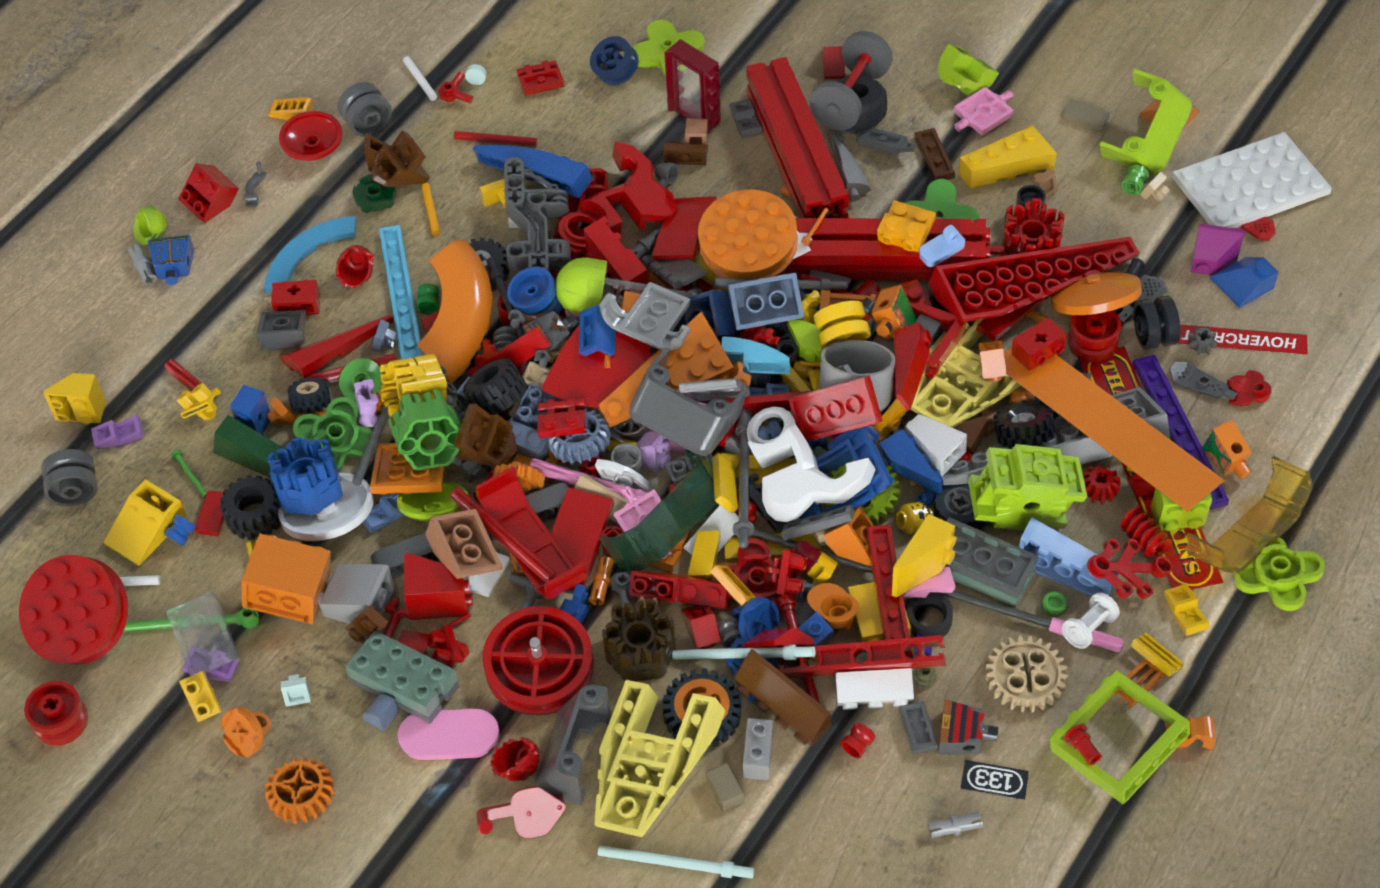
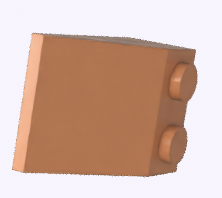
[425,509,503,579]

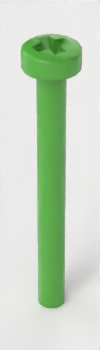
[171,450,207,498]

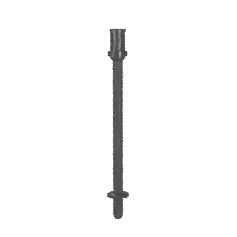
[733,409,754,549]

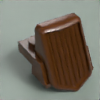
[372,130,430,187]
[454,403,517,467]

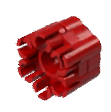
[1000,198,1065,256]

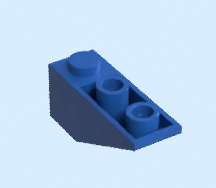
[879,430,943,494]

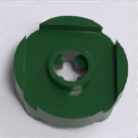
[353,174,396,213]

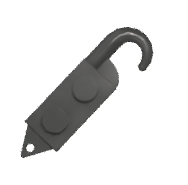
[835,128,915,155]

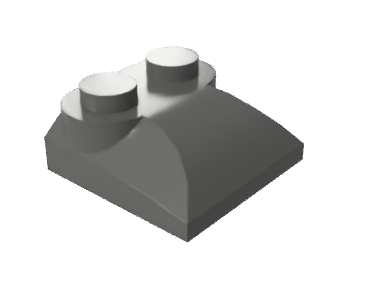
[257,310,307,350]

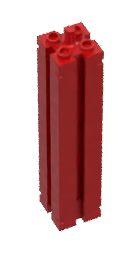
[746,57,849,218]
[777,218,1004,281]

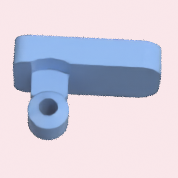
[919,225,965,267]

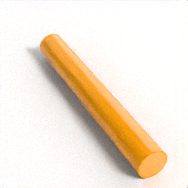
[421,183,441,236]

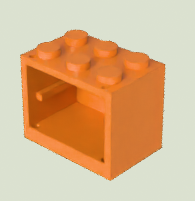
[241,533,331,624]

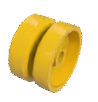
[814,301,871,349]

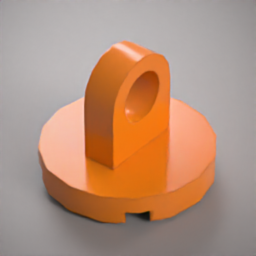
[221,706,272,757]

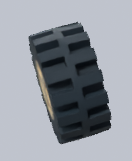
[287,377,331,414]

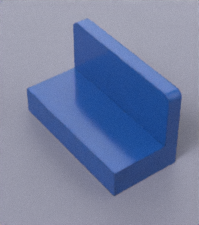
[579,305,616,356]

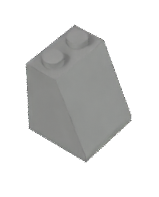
[319,564,396,623]

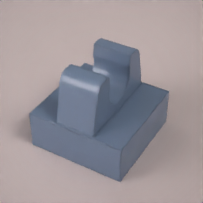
[371,320,397,352]

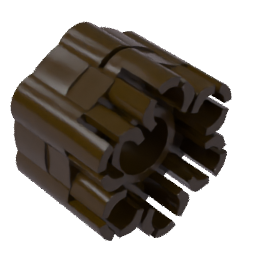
[602,598,676,682]

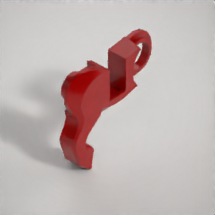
[558,142,677,250]

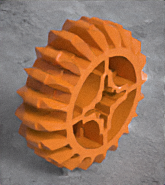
[265,755,335,825]

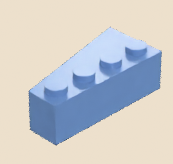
[1019,517,1119,596]

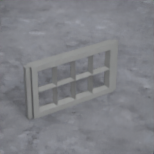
[679,378,750,402]

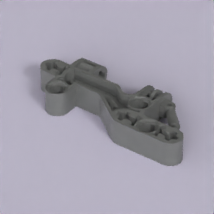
[504,157,571,272]

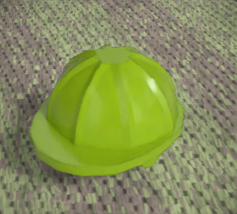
[133,205,168,246]

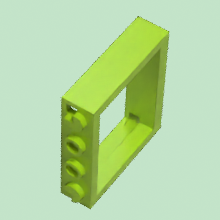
[1049,670,1191,805]

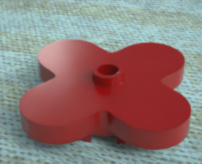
[712,539,802,604]

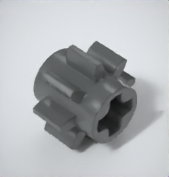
[1188,326,1217,355]

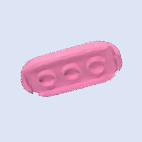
[398,709,499,760]

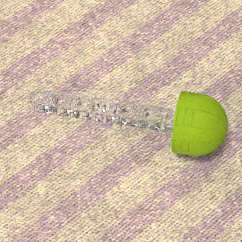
[556,258,734,323]

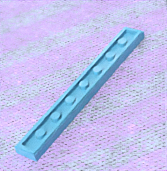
[379,225,423,359]

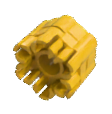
[380,354,447,423]

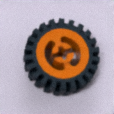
[663,669,741,749]

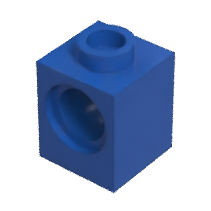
[798,612,835,646]

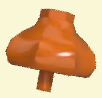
[1009,387,1034,404]

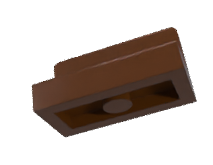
[663,142,708,165]

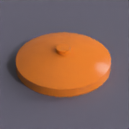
[1050,272,1142,315]

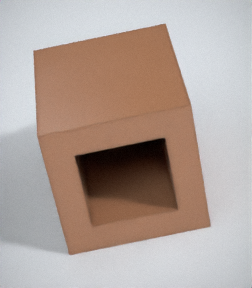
[685,118,708,147]

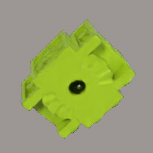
[968,444,1087,531]

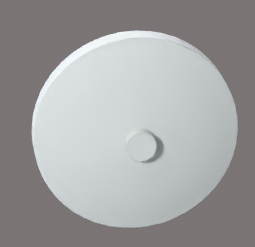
[278,473,374,541]

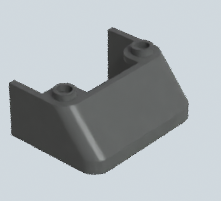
[629,347,747,456]

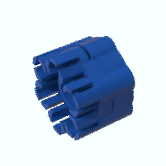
[268,437,343,515]

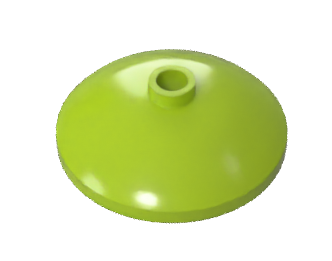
[397,481,468,522]

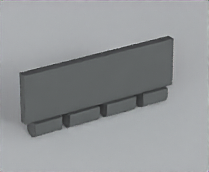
[641,252,707,289]

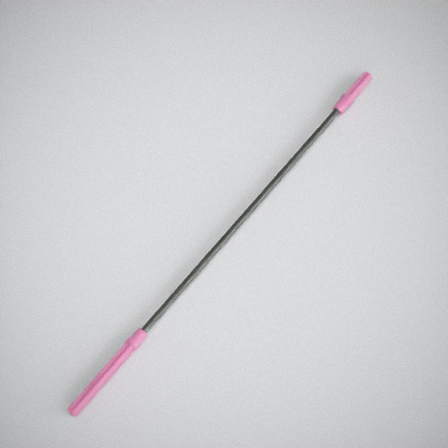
[530,458,1124,653]

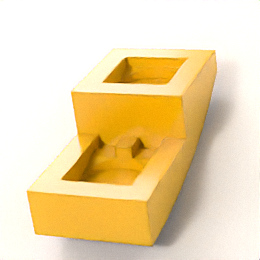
[1164,584,1209,636]

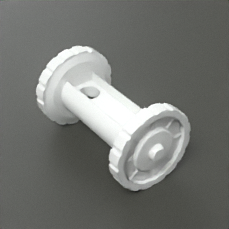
[1062,593,1120,649]

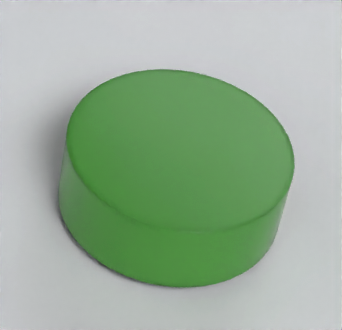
[1042,591,1067,617]

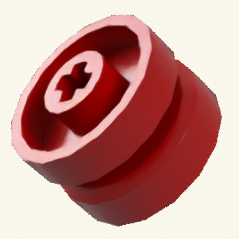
[1068,310,1121,363]
[24,681,89,746]

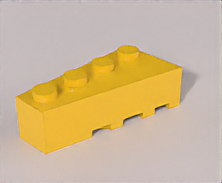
[959,125,1057,188]

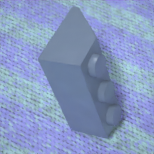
[727,273,804,330]

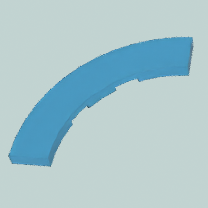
[264,216,356,293]

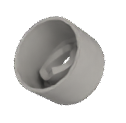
[819,340,895,412]

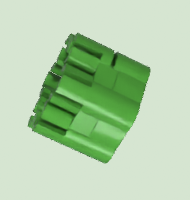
[389,390,461,470]

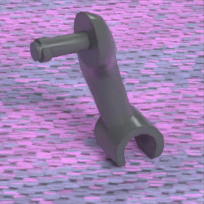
[244,162,266,207]

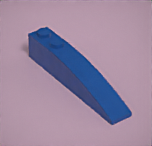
[473,145,593,198]

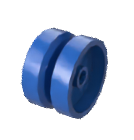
[507,267,563,315]

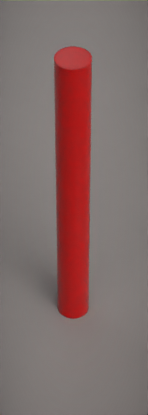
[454,131,538,146]

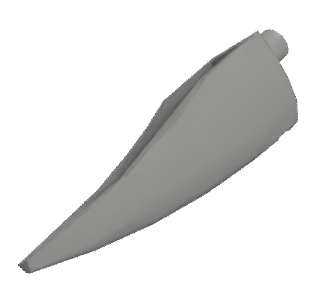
[828,131,871,201]

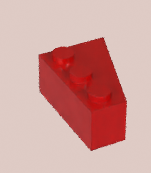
[584,216,648,293]

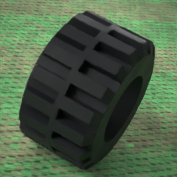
[463,359,527,415]
[220,475,281,540]

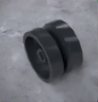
[1133,295,1181,350]

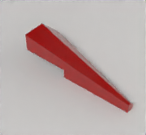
[279,315,394,379]

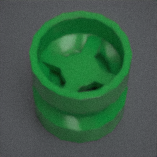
[416,283,439,314]

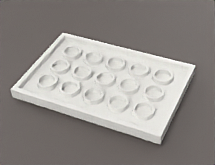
[1172,132,1332,228]

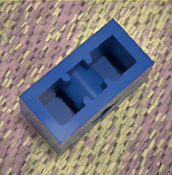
[230,385,270,435]

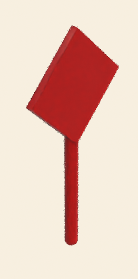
[398,613,471,655]

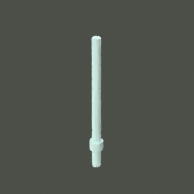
[672,645,816,660]
[598,845,754,879]

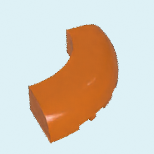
[417,240,493,384]

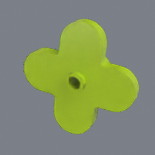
[633,20,705,76]
[1234,534,1325,611]

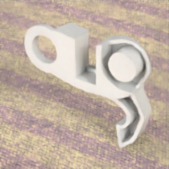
[747,407,876,522]

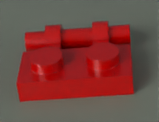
[516,60,564,96]
[537,397,586,438]

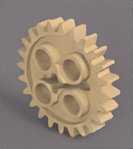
[985,635,1068,713]

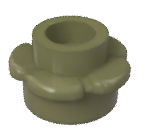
[912,667,937,687]

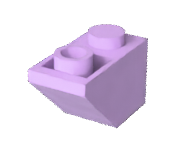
[636,431,671,474]

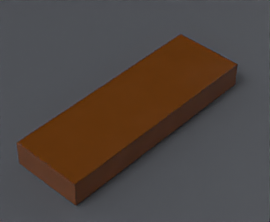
[914,128,955,181]

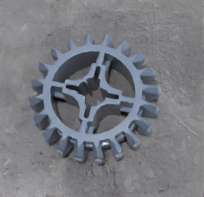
[547,409,611,465]

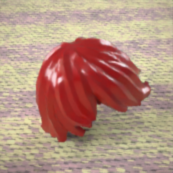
[335,245,375,288]
[490,737,540,782]

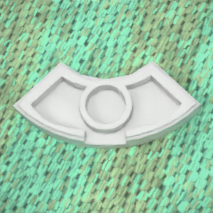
[595,459,655,493]

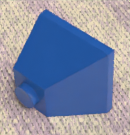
[1210,257,1279,308]

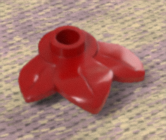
[1227,370,1272,406]

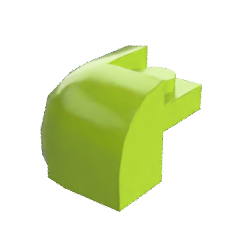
[938,43,999,97]

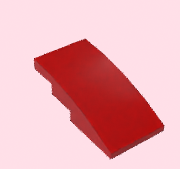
[652,196,717,260]
[551,487,614,591]

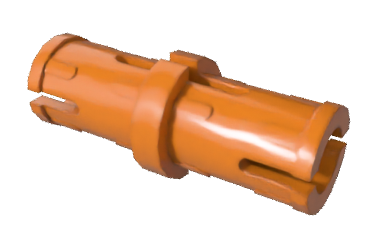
[589,556,615,606]

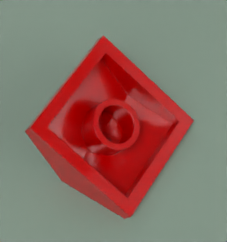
[744,627,815,648]

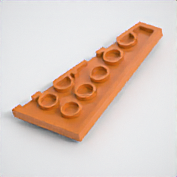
[599,312,734,428]

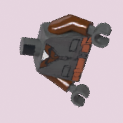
[508,310,580,368]

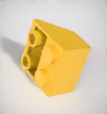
[43,373,107,424]

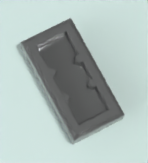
[899,701,938,755]

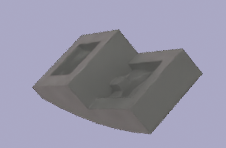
[729,99,762,138]

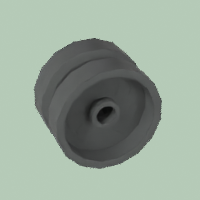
[337,82,392,137]
[41,449,98,506]

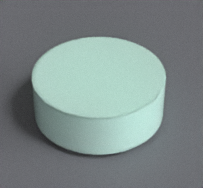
[465,64,487,85]

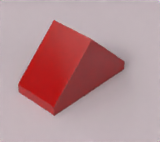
[822,46,845,80]

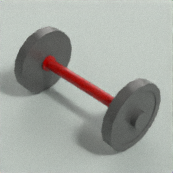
[809,31,893,131]

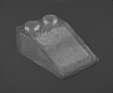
[166,592,239,676]

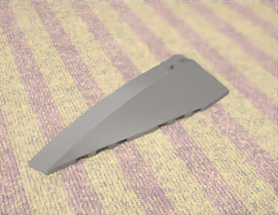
[942,387,1170,485]

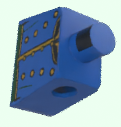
[148,235,194,285]

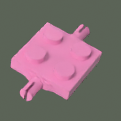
[954,87,1014,136]
[613,486,680,559]

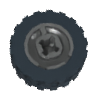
[934,484,984,529]

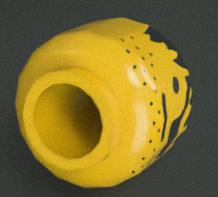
[896,502,933,534]

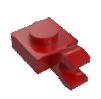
[740,325,780,346]

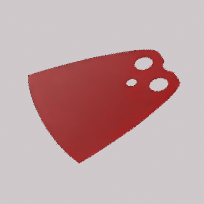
[541,325,651,409]

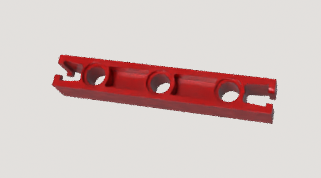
[780,635,946,679]

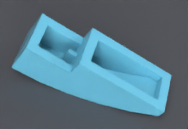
[721,336,791,374]

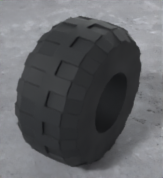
[836,75,888,132]

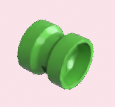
[1121,165,1149,195]

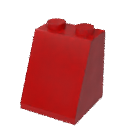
[404,553,473,620]

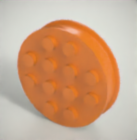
[698,189,798,279]

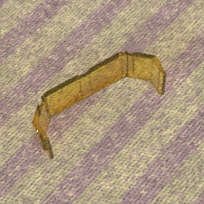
[1187,456,1313,573]

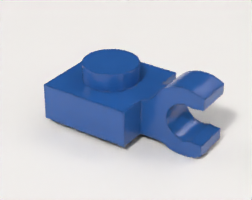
[560,584,589,624]

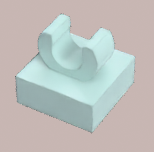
[281,674,311,707]

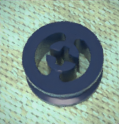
[590,36,639,86]

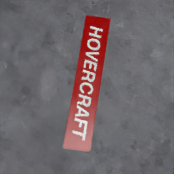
[1178,325,1308,355]

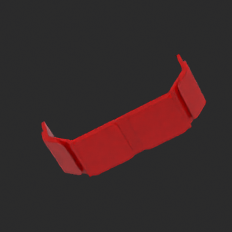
[476,466,587,600]

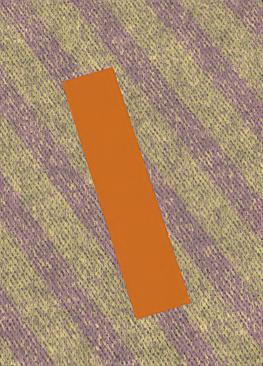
[1004,347,1225,512]

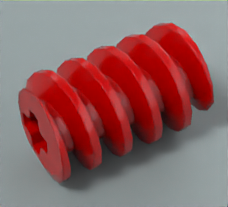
[1120,505,1172,559]

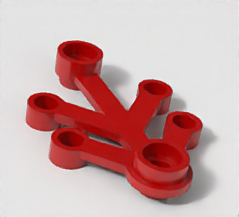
[1087,538,1173,599]

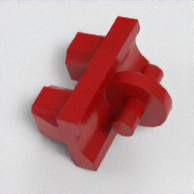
[765,549,807,595]
[426,625,469,669]

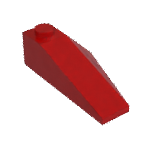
[894,322,932,411]

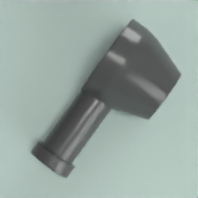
[655,162,679,188]

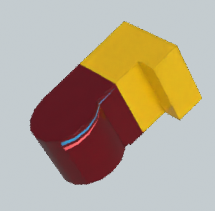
[793,541,838,585]

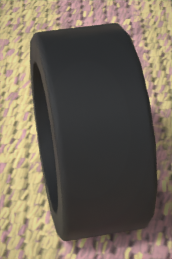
[906,592,953,637]

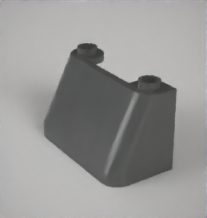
[535,684,611,805]

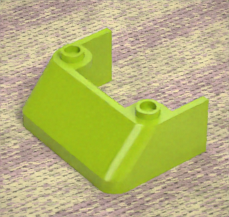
[1099,69,1192,175]

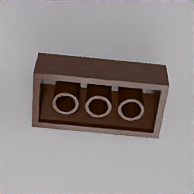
[734,649,833,747]

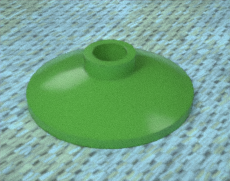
[339,358,383,402]

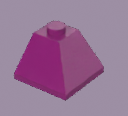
[1190,223,1245,275]

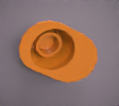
[807,583,859,631]

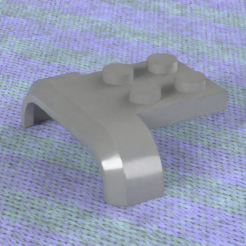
[600,282,690,351]

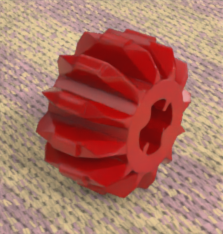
[1083,463,1121,505]

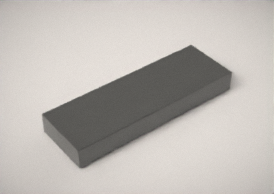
[781,505,855,541]

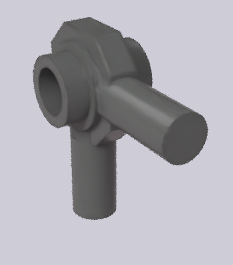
[508,572,544,609]
[611,572,631,611]

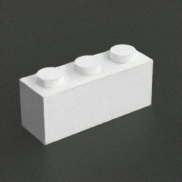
[834,668,914,710]

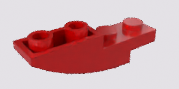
[629,571,729,609]

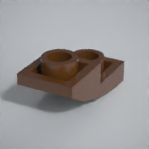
[345,605,388,644]

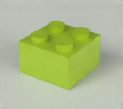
[1151,488,1212,531]

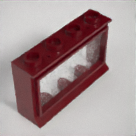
[664,39,721,132]

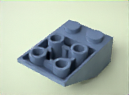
[508,384,568,461]

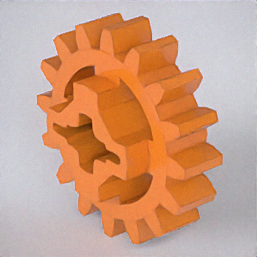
[493,462,545,493]

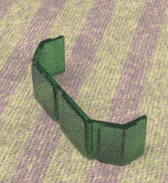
[599,449,717,574]

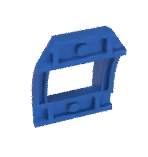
[799,427,895,519]

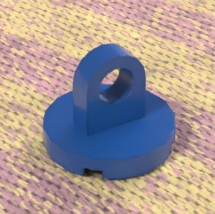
[731,597,779,642]

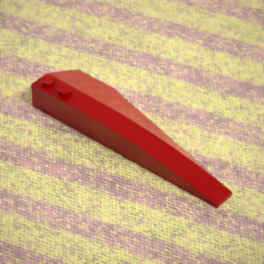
[928,237,1140,322]

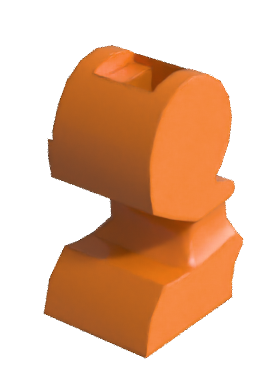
[1165,715,1215,750]

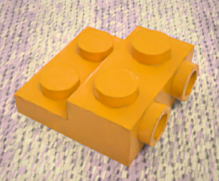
[877,200,936,252]

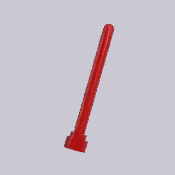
[775,594,819,703]

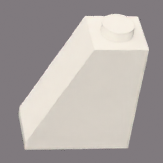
[904,414,967,476]

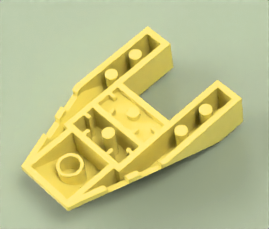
[911,319,1021,428]
[595,680,726,837]

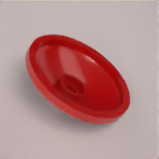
[279,111,343,161]

